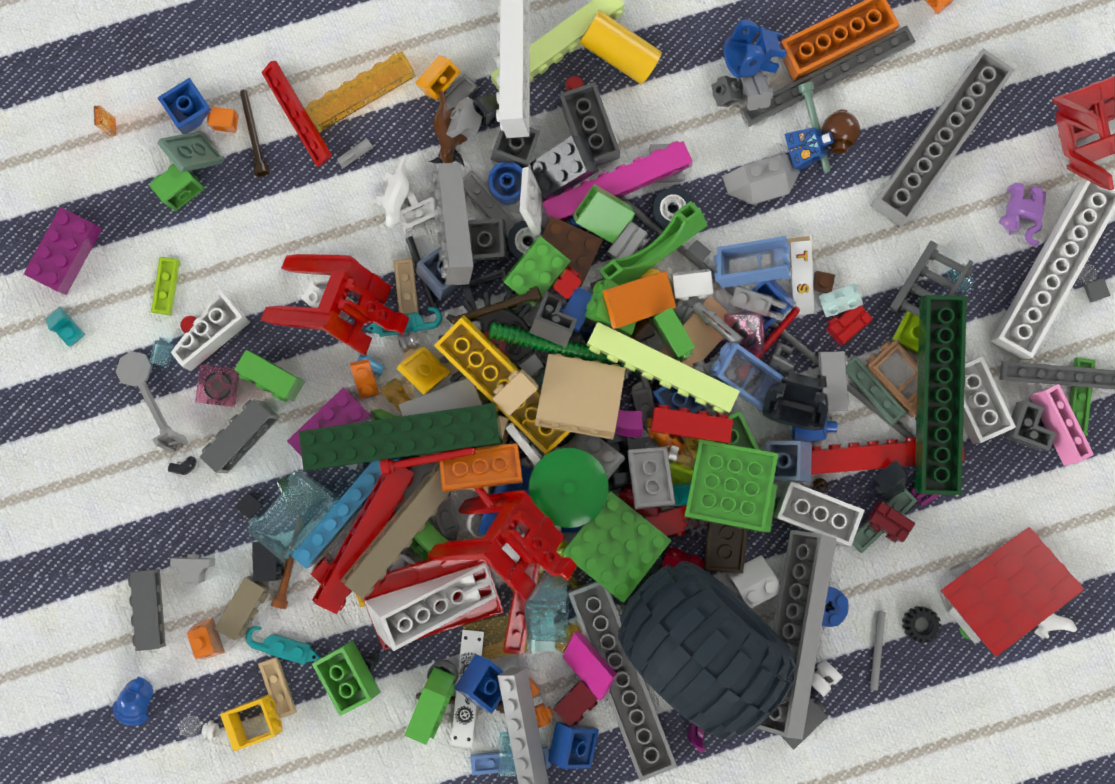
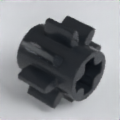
[683,518,708,536]

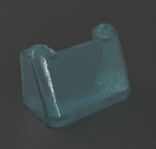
[247,470,340,562]
[524,571,570,642]

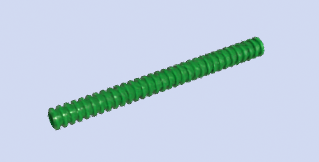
[488,322,639,374]

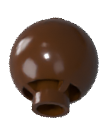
[821,109,860,154]

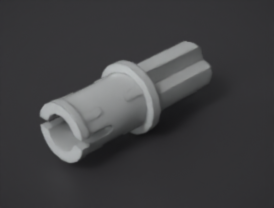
[337,138,373,168]

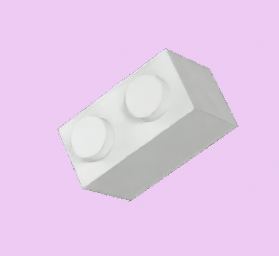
[670,269,713,301]

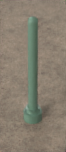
[798,82,831,173]

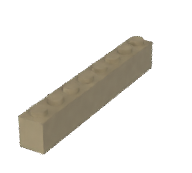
[340,462,451,599]

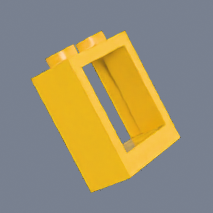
[220,694,283,752]

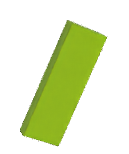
[151,257,180,316]

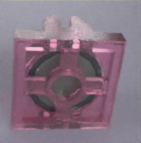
[724,311,765,354]
[195,364,240,407]

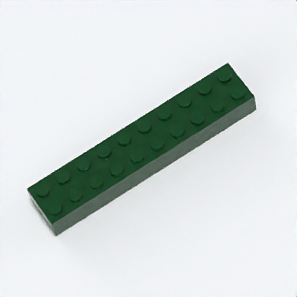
[914,295,967,495]
[299,403,503,471]

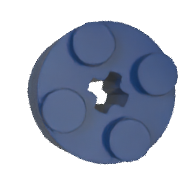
[488,162,522,206]
[822,586,849,627]

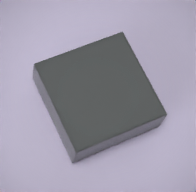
[685,240,711,265]
[1083,278,1111,303]

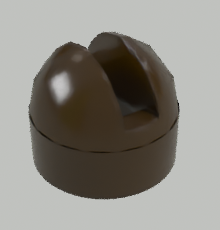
[811,478,828,493]

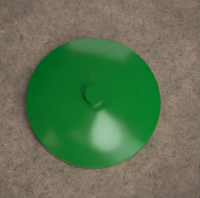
[529,448,609,528]

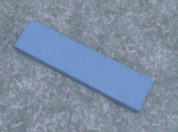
[470,746,550,776]

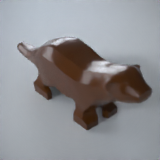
[433,90,467,163]

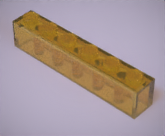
[305,51,416,133]

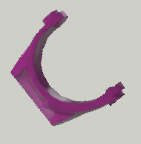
[687,723,706,753]

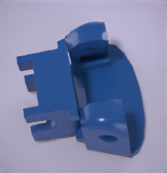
[723,20,787,78]

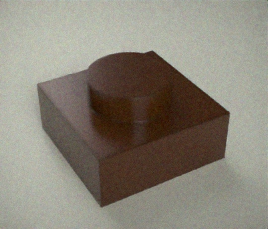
[813,271,835,293]

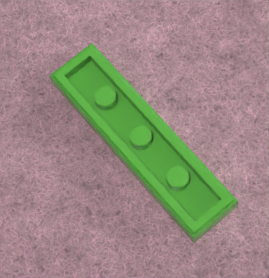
[1069,357,1096,436]

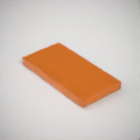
[602,271,676,329]
[438,443,522,492]

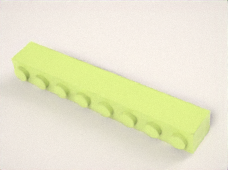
[490,0,625,90]
[587,322,740,414]

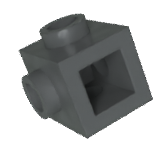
[711,76,743,107]

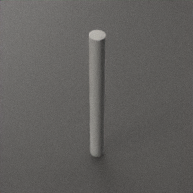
[870,611,886,690]

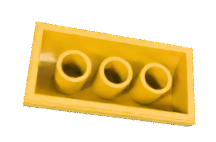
[579,10,662,84]

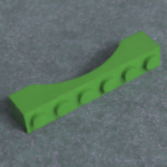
[598,201,708,285]

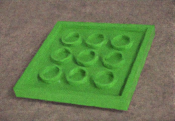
[685,439,779,533]
[561,491,672,603]

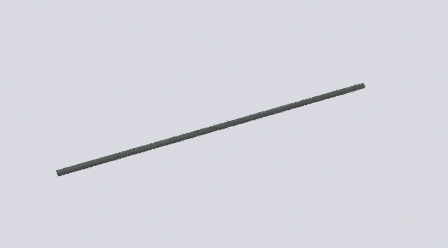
[619,196,915,438]

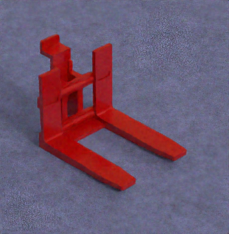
[1052,76,1115,190]
[261,254,409,356]
[428,490,577,601]

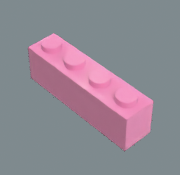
[1030,384,1094,466]

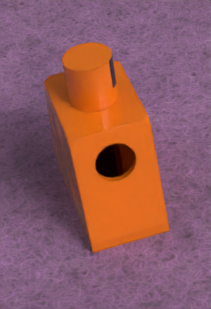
[187,618,225,660]

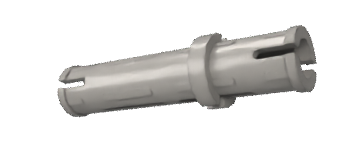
[692,301,743,344]

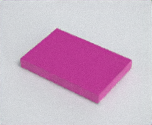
[562,631,617,701]

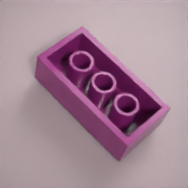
[23,207,102,295]
[287,387,373,457]

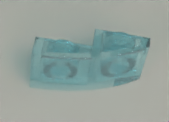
[498,732,517,776]

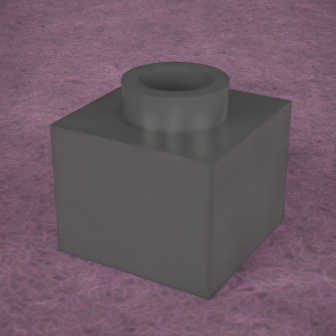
[517,351,543,377]

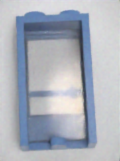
[714,236,791,289]
[708,342,785,412]

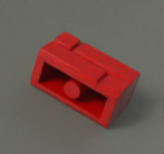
[551,266,582,299]
[826,305,873,346]

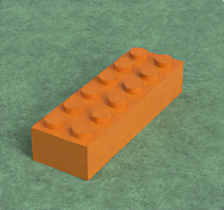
[779,0,900,82]

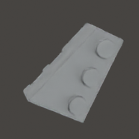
[818,351,849,411]

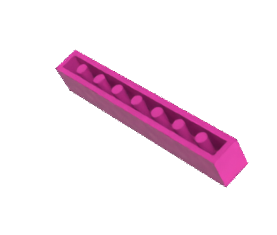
[542,141,693,222]

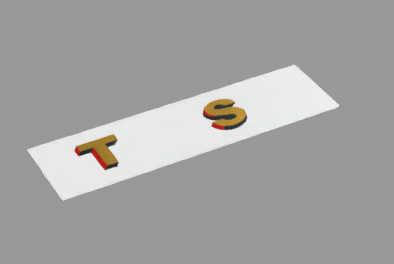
[791,240,814,315]

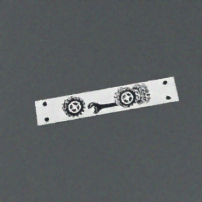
[451,630,484,748]

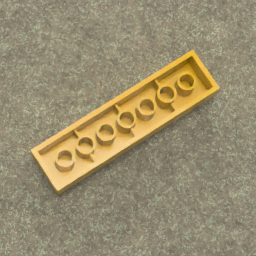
[434,315,570,455]

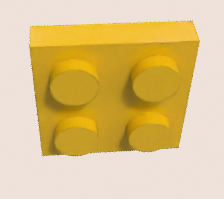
[397,346,451,395]

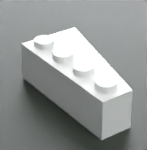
[171,289,250,371]

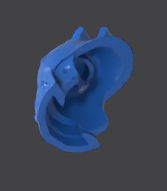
[112,676,153,726]

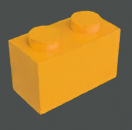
[415,55,461,100]

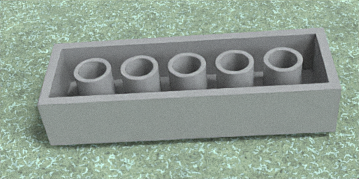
[432,163,473,285]

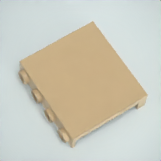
[535,354,626,439]

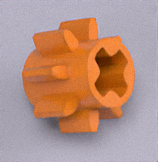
[534,703,553,728]

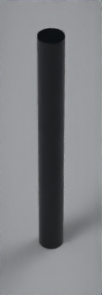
[406,236,438,308]

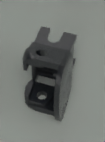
[762,368,828,431]
[599,433,651,490]

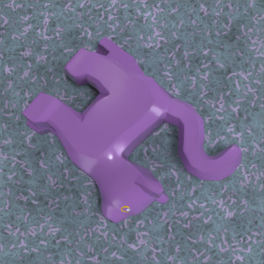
[999,183,1046,246]

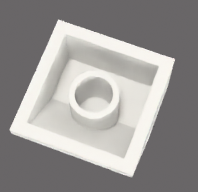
[727,555,781,608]

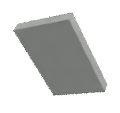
[627,446,675,509]

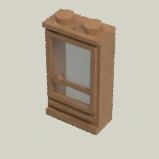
[865,339,918,417]

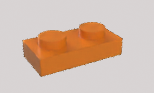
[350,359,379,399]

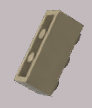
[214,576,270,641]

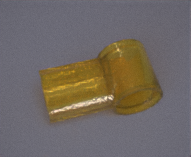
[380,378,411,414]

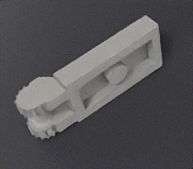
[731,286,787,320]

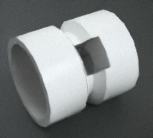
[812,659,843,697]

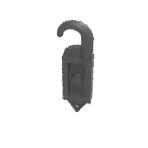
[624,368,655,433]
[420,472,460,541]

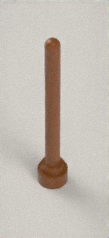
[271,516,304,609]

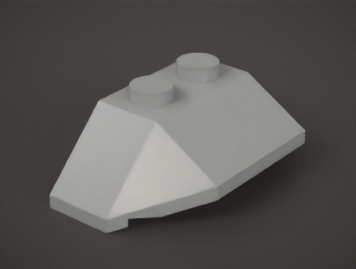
[722,154,800,205]

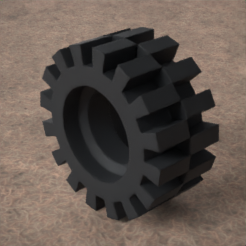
[902,606,942,643]

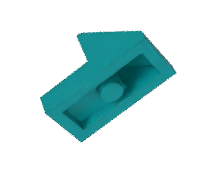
[45,306,86,347]

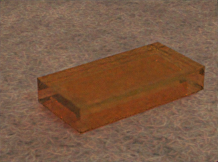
[93,105,116,136]

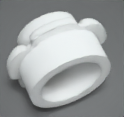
[202,720,219,740]

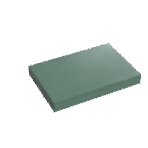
[157,131,225,172]

